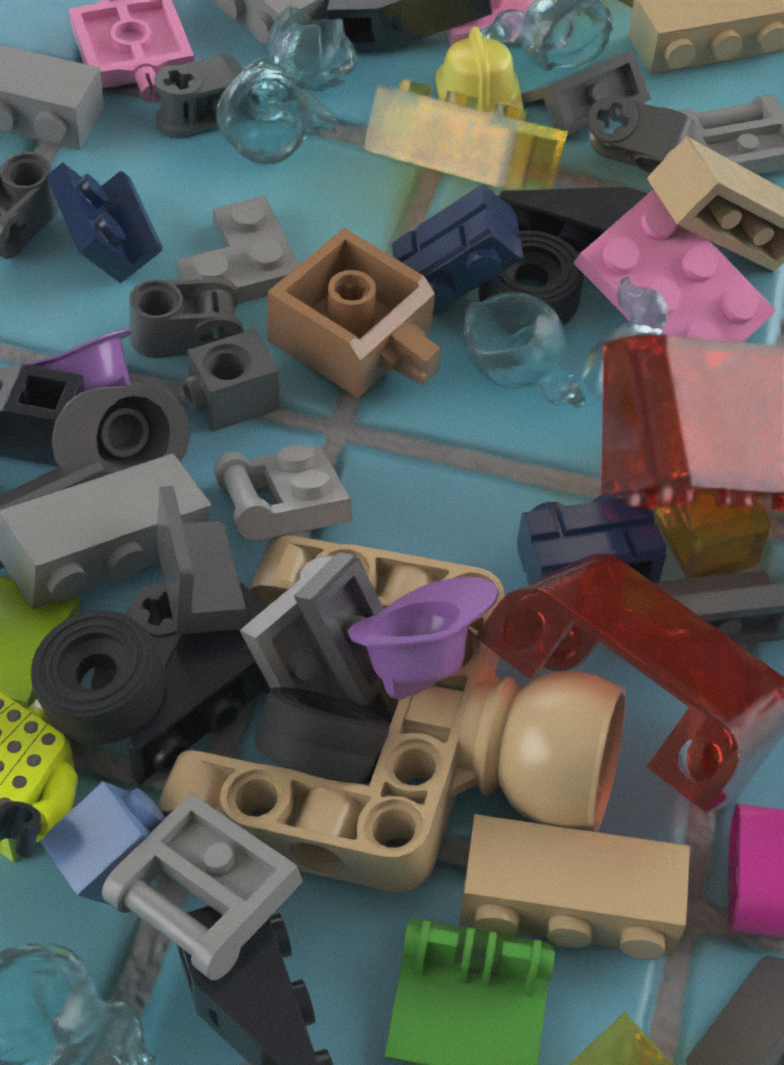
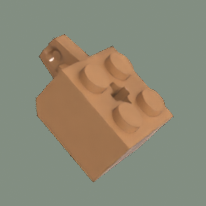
[267,228,441,398]

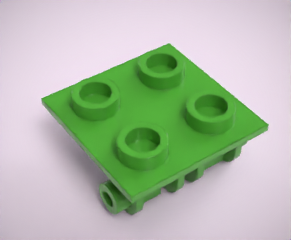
[384,918,555,1065]

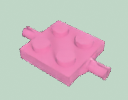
[69,0,194,103]

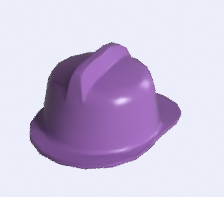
[18,328,133,391]
[348,577,499,700]

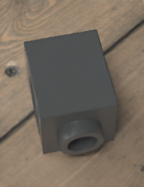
[182,329,279,432]

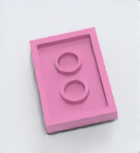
[573,189,777,389]

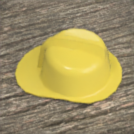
[435,27,523,140]

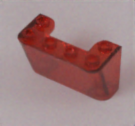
[601,334,784,511]
[475,553,784,813]

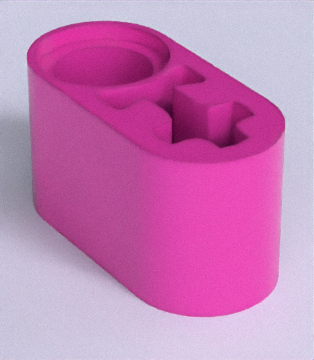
[728,803,784,939]

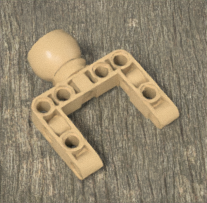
[157,535,626,892]

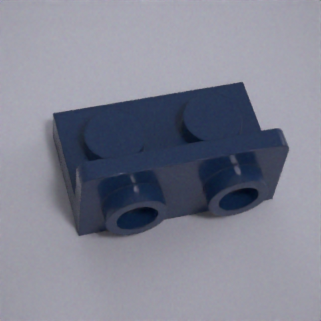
[46,162,163,283]

